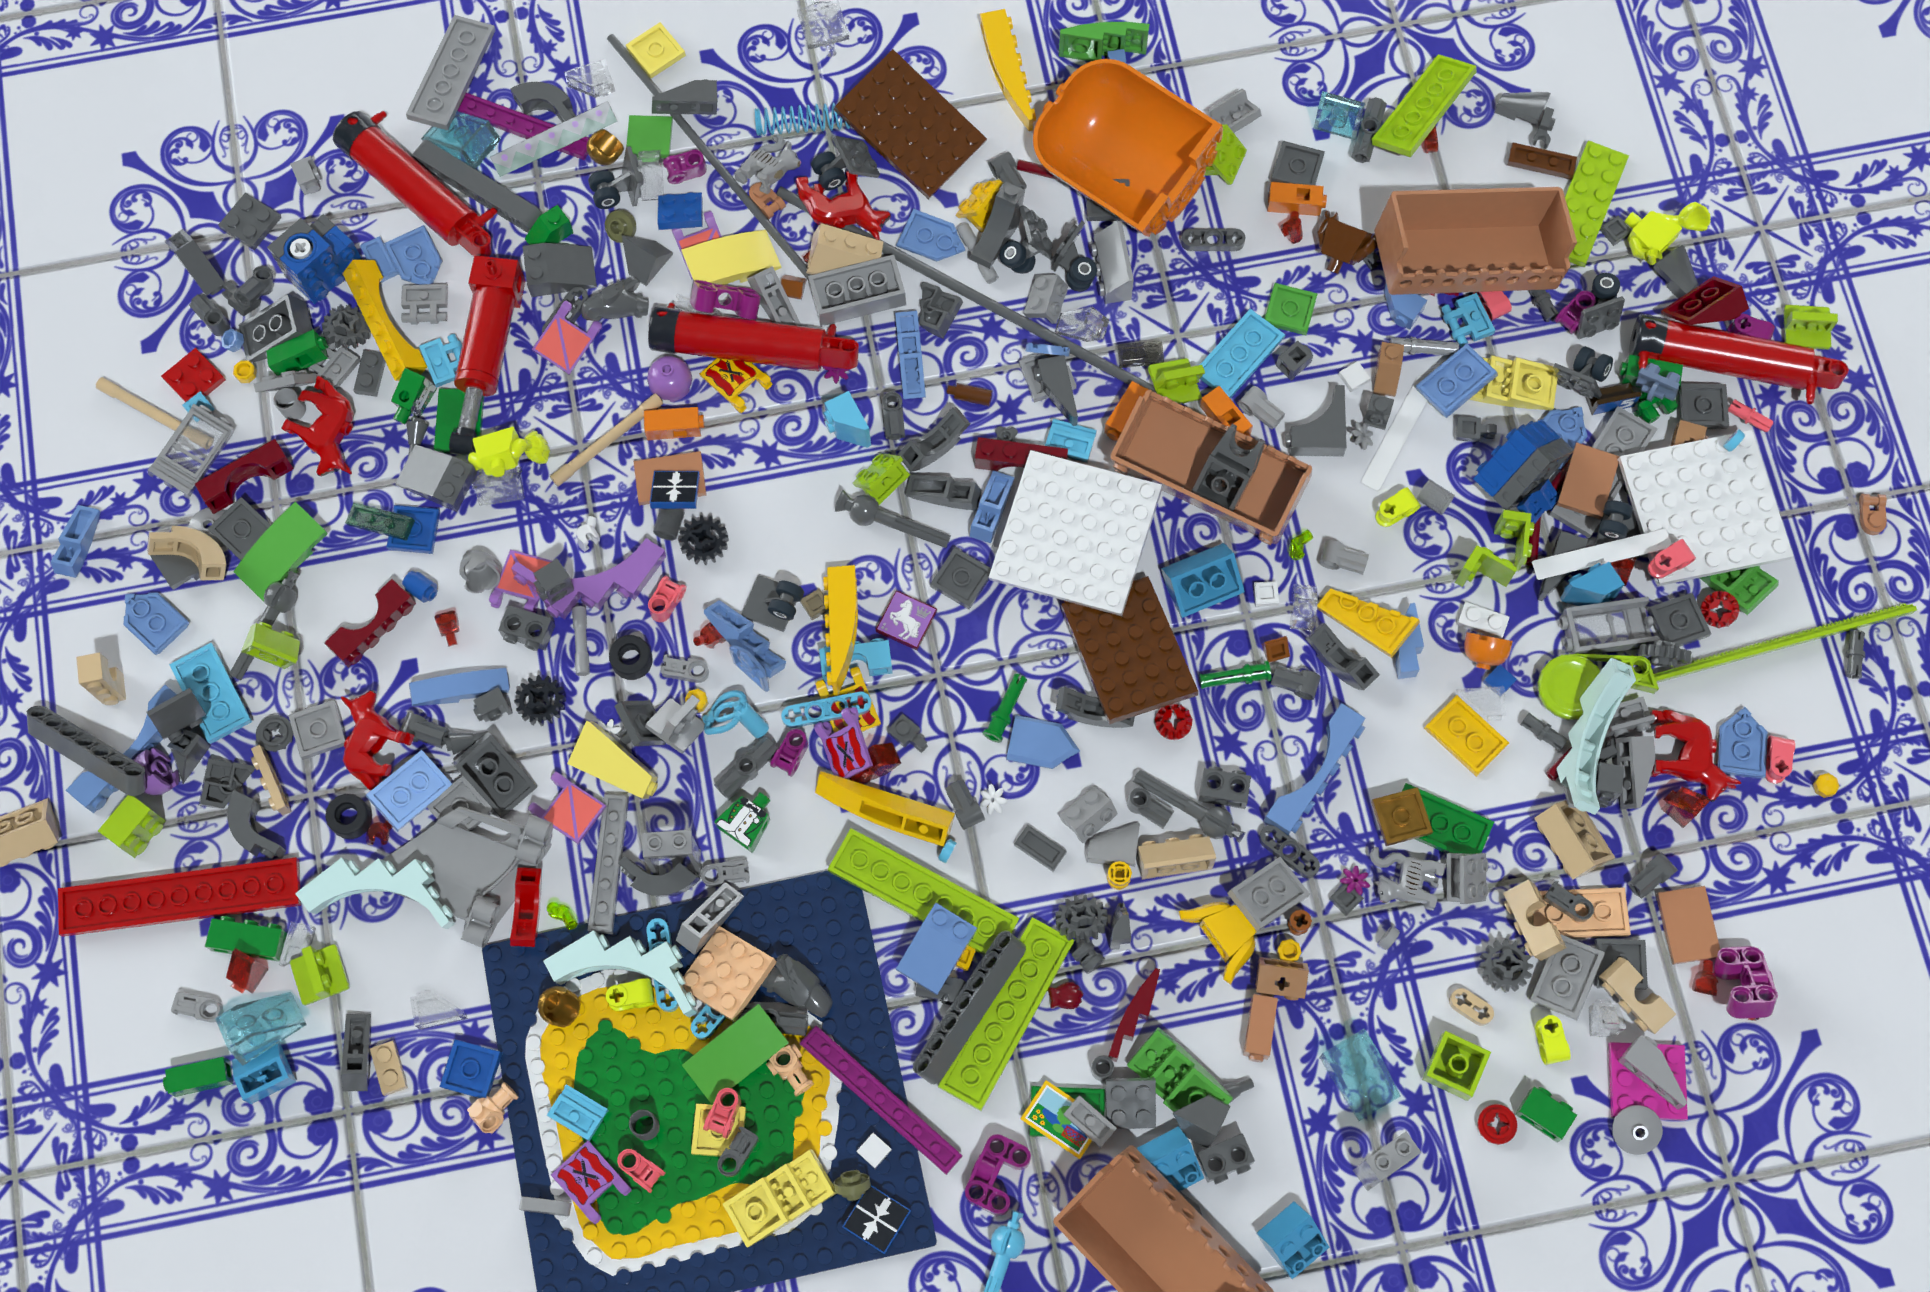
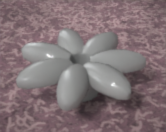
[1351,422,1373,450]

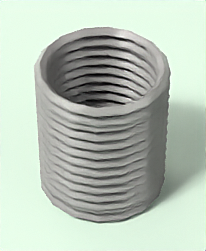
[273,388,306,421]
[1417,479,1455,515]

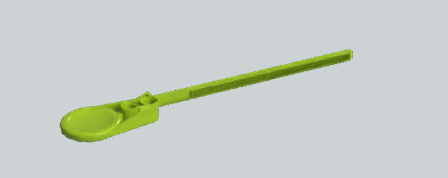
[1537,603,1917,720]

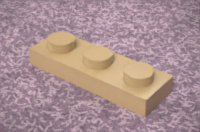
[251,745,292,816]

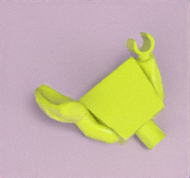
[1624,202,1711,265]
[468,426,550,477]

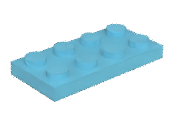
[1200,309,1285,399]
[169,643,253,744]

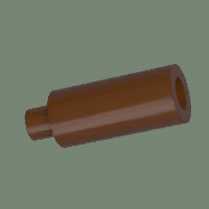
[947,383,993,406]

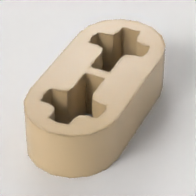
[1449,988,1494,1026]

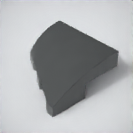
[1653,245,1699,299]
[919,282,963,339]
[1109,902,1131,950]

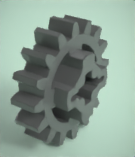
[322,305,371,350]
[1638,640,1692,668]
[1055,895,1108,943]
[1479,939,1534,993]

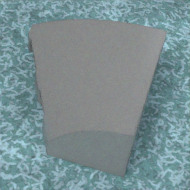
[1087,823,1140,867]

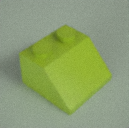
[241,622,300,669]

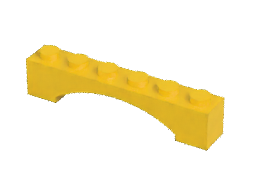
[343,260,427,381]

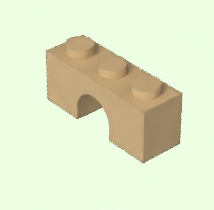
[76,652,126,705]
[1503,880,1567,961]
[1599,957,1676,1034]

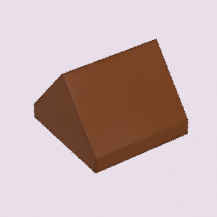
[781,275,807,300]
[1261,636,1290,662]

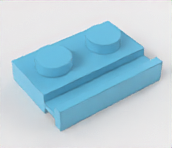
[1045,419,1097,463]
[547,1084,609,1142]

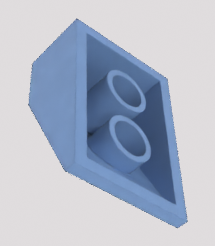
[896,903,977,995]

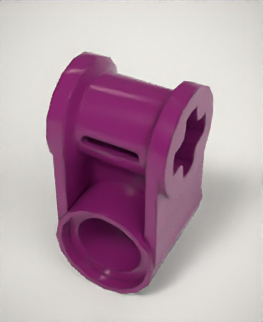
[663,150,707,184]
[1554,291,1596,334]
[1727,314,1775,340]
[770,729,809,777]

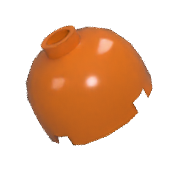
[1464,632,1513,670]

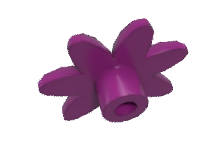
[822,366,851,384]
[1340,866,1370,895]

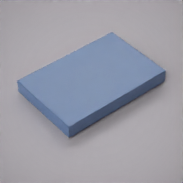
[1416,343,1498,418]

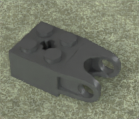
[1191,424,1265,512]

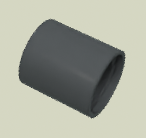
[1091,1055,1114,1081]

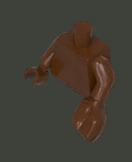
[1317,211,1378,274]

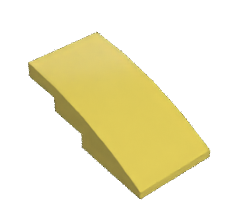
[681,230,782,285]
[1469,356,1558,410]
[723,1150,836,1248]

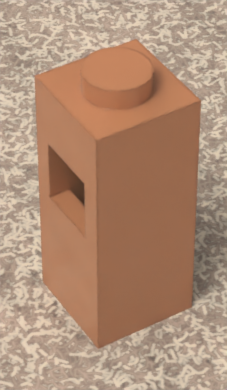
[1243,994,1278,1062]

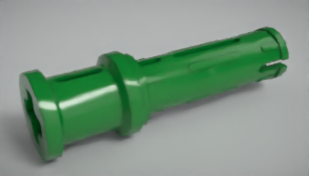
[1199,660,1272,689]
[982,673,1027,743]

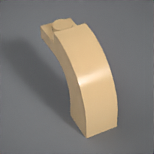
[147,526,226,580]

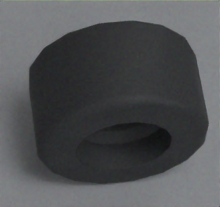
[609,635,653,680]
[325,794,372,839]

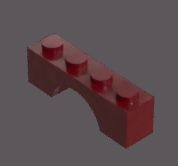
[975,437,1068,471]
[195,439,294,514]
[324,579,416,668]

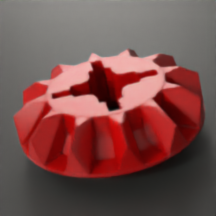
[1701,591,1740,628]
[1155,704,1193,740]
[1477,1104,1518,1145]

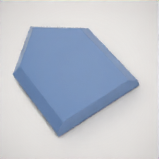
[896,209,965,262]
[384,225,442,285]
[1543,407,1587,470]
[123,593,189,655]
[729,645,769,692]
[1717,707,1768,779]
[1006,715,1080,769]

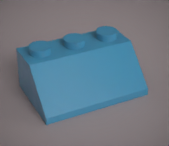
[1161,543,1245,618]

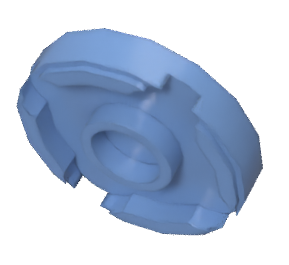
[1025,343,1070,357]

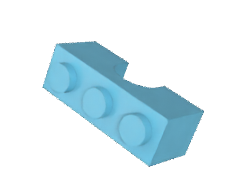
[819,638,893,682]

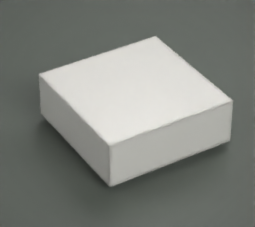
[1339,361,1371,392]
[1253,581,1279,607]
[856,1133,892,1169]

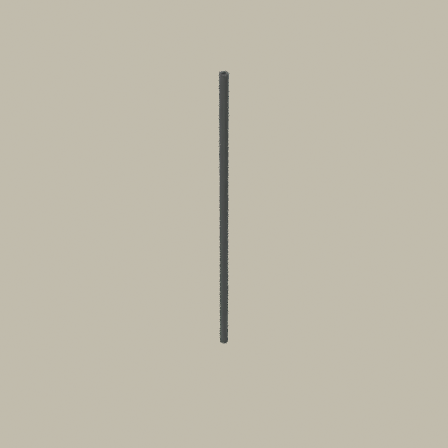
[607,34,811,281]

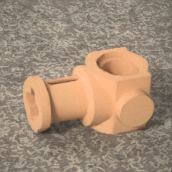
[766,1044,814,1096]
[467,1082,519,1134]

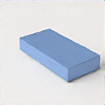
[360,236,399,284]

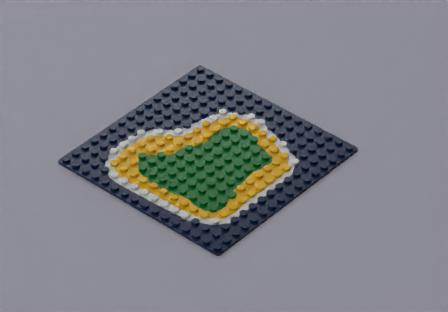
[482,871,937,1292]

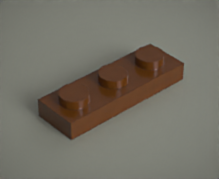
[1507,142,1577,180]

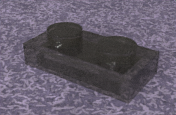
[1117,341,1164,368]

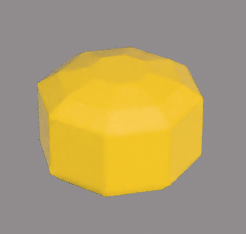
[233,361,257,383]
[685,689,708,713]
[1813,773,1840,798]
[1276,939,1302,962]

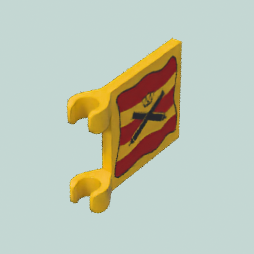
[699,358,772,413]
[815,667,881,733]

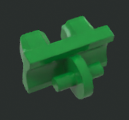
[1633,388,1678,424]

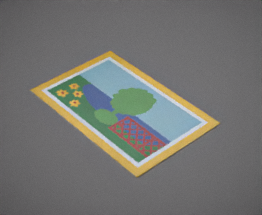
[1020,1080,1092,1159]

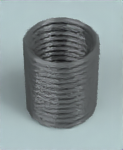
[653,509,685,541]
[629,1109,660,1141]

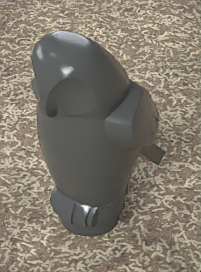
[581,278,649,321]
[762,954,833,1018]

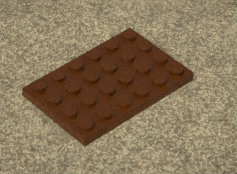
[833,49,987,200]
[1061,576,1198,725]

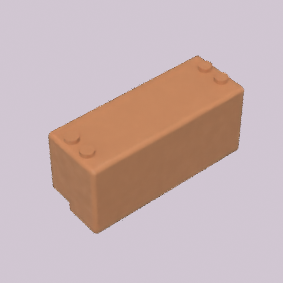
[1374,187,1577,295]
[1111,390,1312,545]
[1053,1145,1274,1292]

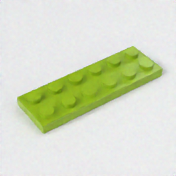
[1372,54,1477,158]
[1565,140,1629,267]

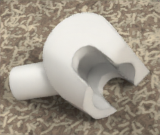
[577,516,600,552]

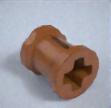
[1287,910,1312,936]

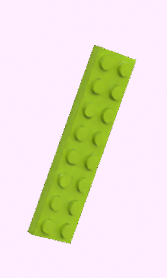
[827,828,1019,955]
[938,917,1075,1111]

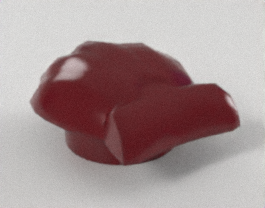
[1048,982,1084,1009]

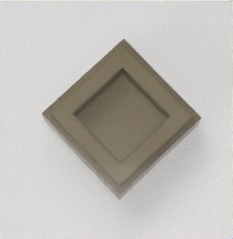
[800,588,829,620]

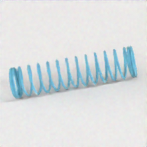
[755,102,850,136]

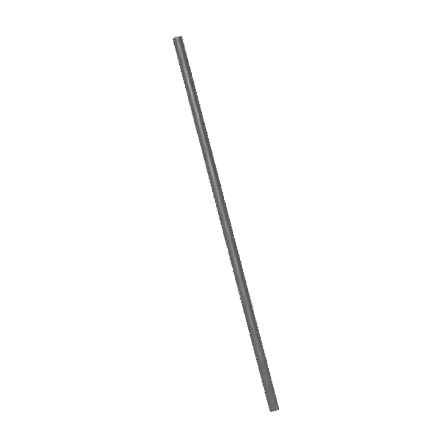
[776,187,1156,393]

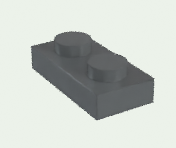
[353,350,386,397]

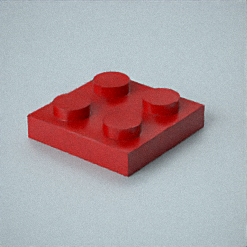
[161,348,226,402]

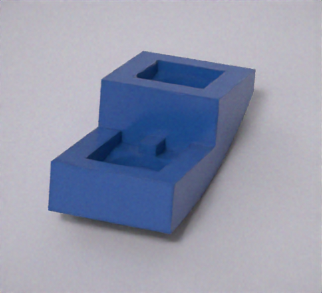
[1516,479,1559,524]

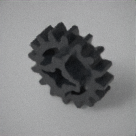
[678,515,729,565]
[514,675,566,726]

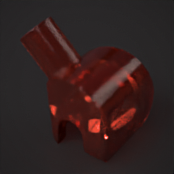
[1281,211,1303,244]
[434,611,459,647]
[693,622,726,649]
[366,821,393,845]
[1692,960,1719,996]

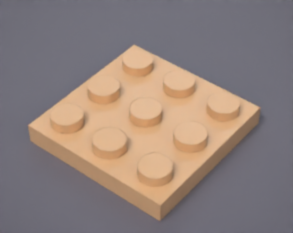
[683,926,777,1022]

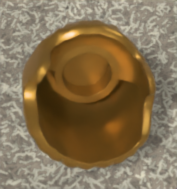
[586,129,624,166]
[538,986,581,1028]

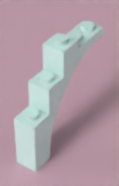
[1557,658,1636,815]
[295,858,455,929]
[543,931,698,1018]

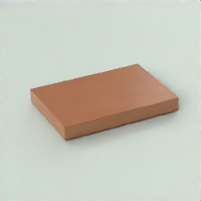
[1556,442,1620,520]
[633,451,707,506]
[1656,886,1720,965]

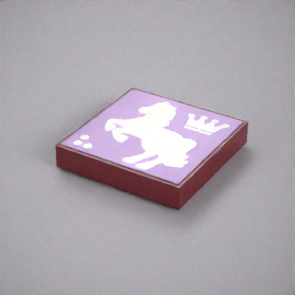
[876,590,938,651]

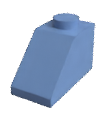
[1384,283,1427,330]

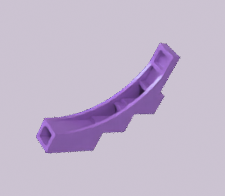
[511,538,666,619]

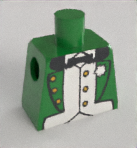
[391,368,437,425]
[714,792,771,853]

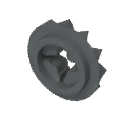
[256,715,293,752]

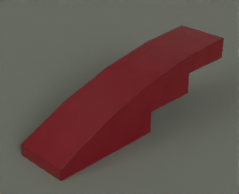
[1108,968,1160,1062]

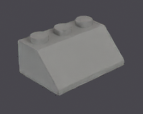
[1090,221,1134,304]

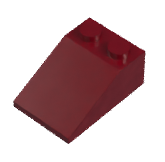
[1661,276,1749,325]

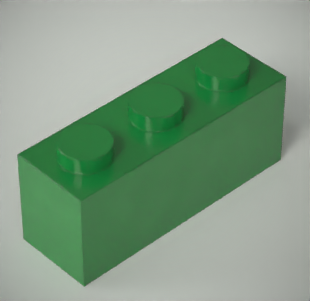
[205,916,288,962]

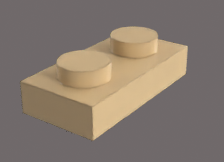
[370,1041,408,1096]

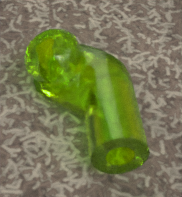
[1289,529,1313,560]
[547,902,578,930]

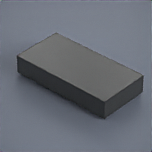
[1014,825,1067,872]

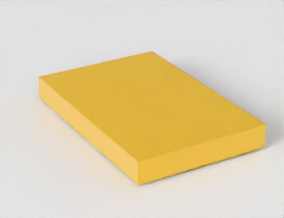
[1424,695,1509,777]

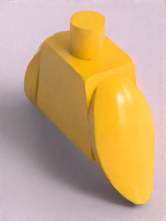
[1178,902,1256,985]

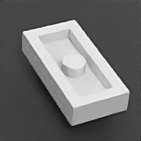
[1457,602,1509,639]

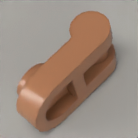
[749,182,786,220]
[1859,494,1887,535]

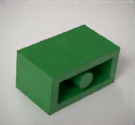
[1515,1087,1577,1142]

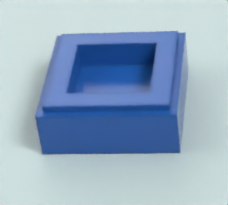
[1483,665,1517,698]

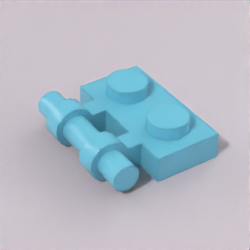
[1441,293,1496,347]
[419,334,462,388]

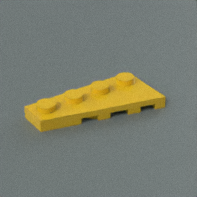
[1317,588,1420,658]

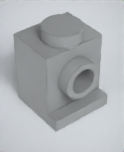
[290,156,321,195]

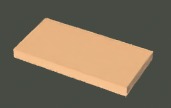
[1533,887,1631,939]

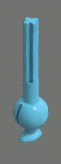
[984,1210,1025,1292]

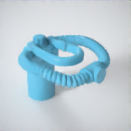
[703,690,769,738]

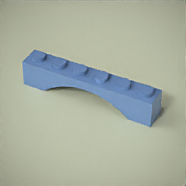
[65,685,177,814]
[1264,703,1366,836]

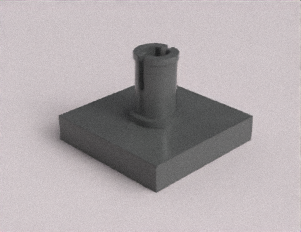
[614,700,666,746]

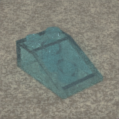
[1313,91,1365,140]
[421,111,501,169]
[215,992,307,1066]
[1319,1029,1401,1121]

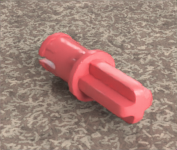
[1728,399,1773,432]

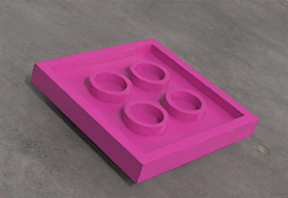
[1608,1042,1688,1121]

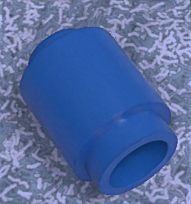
[402,571,438,603]

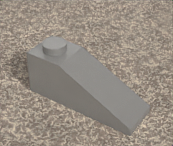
[747,266,802,326]
[1615,736,1655,809]
[676,882,744,955]
[1618,1035,1687,1110]

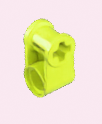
[1375,487,1421,527]
[606,978,655,1011]
[1535,1015,1571,1065]

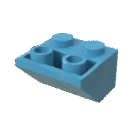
[1560,562,1625,606]
[232,1038,296,1104]
[1137,1126,1204,1192]
[1256,1201,1330,1279]

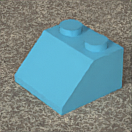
[823,391,871,448]

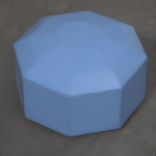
[221,328,244,352]

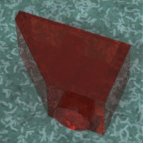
[849,743,901,784]
[1661,787,1711,828]
[226,948,268,994]

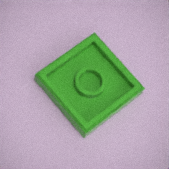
[626,115,673,158]
[1265,283,1318,336]

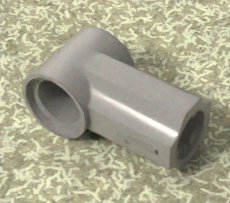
[1238,386,1285,429]
[1320,540,1369,575]

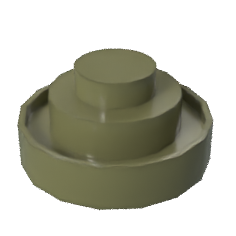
[604,210,637,243]
[833,1170,871,1201]

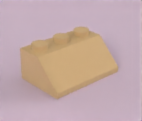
[806,223,883,275]
[0,798,60,867]
[1534,800,1615,879]
[1137,834,1216,880]

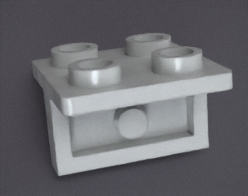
[645,695,705,753]
[1447,853,1489,904]

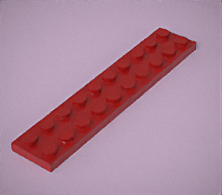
[58,857,301,937]

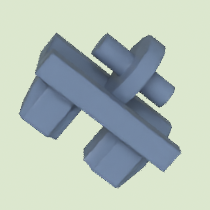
[1636,363,1680,402]

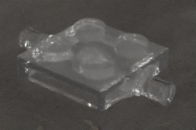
[797,0,849,57]

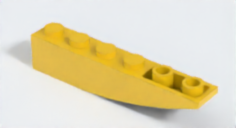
[980,9,1036,131]
[823,565,858,695]
[815,771,955,847]

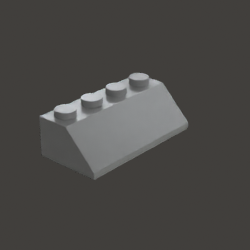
[808,255,906,327]

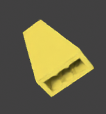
[567,721,658,799]

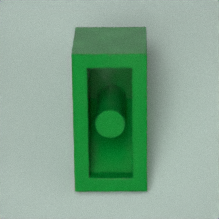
[525,205,574,245]

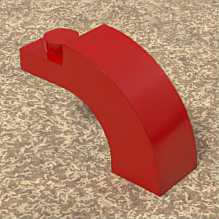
[510,867,542,947]

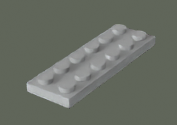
[406,15,495,131]
[1550,406,1657,538]

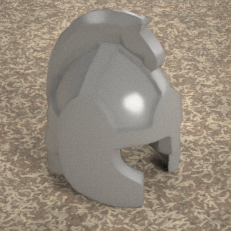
[459,550,501,593]

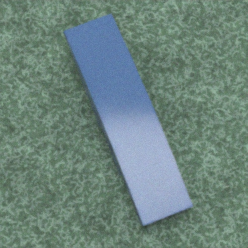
[895,311,926,400]
[704,600,786,678]
[409,668,510,706]

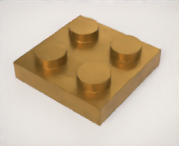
[1371,787,1433,846]

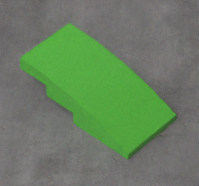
[1059,22,1150,61]
[233,502,328,602]
[1700,566,1779,615]
[682,1004,789,1104]
[1127,1027,1233,1112]

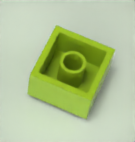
[98,795,166,858]
[1422,1031,1491,1101]

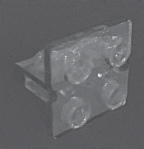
[472,467,525,506]

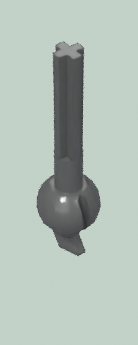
[835,490,951,548]
[229,570,299,681]
[1133,770,1245,843]

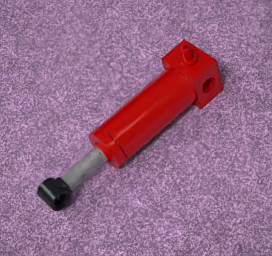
[449,255,526,456]

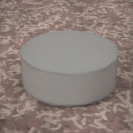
[1378,925,1400,950]

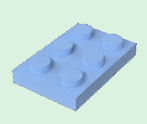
[366,750,452,832]

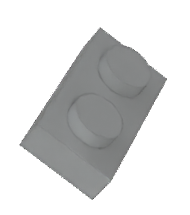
[1063,1095,1117,1148]

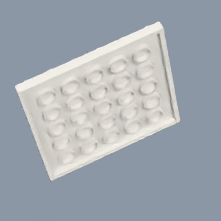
[1618,430,1793,586]
[989,450,1163,616]

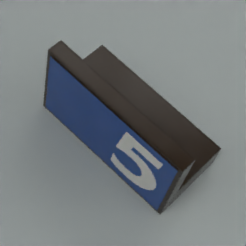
[1586,383,1641,415]

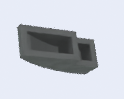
[905,474,982,511]

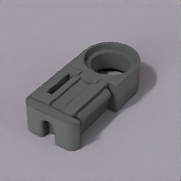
[1544,881,1594,922]
[717,1127,759,1177]

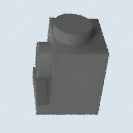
[1276,340,1313,381]
[1363,394,1394,430]
[473,687,513,722]

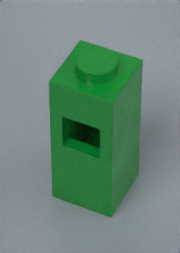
[266,329,328,376]
[1619,355,1683,388]
[163,1057,233,1097]

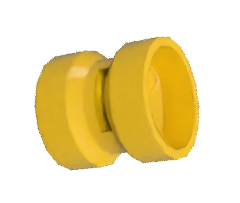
[1107,861,1132,890]

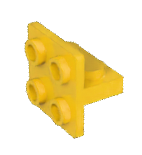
[956,180,1003,232]

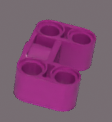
[690,280,761,320]
[1713,946,1778,1019]
[965,1134,1031,1216]

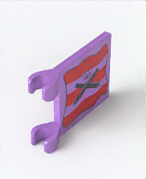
[814,707,873,779]
[551,1141,631,1224]

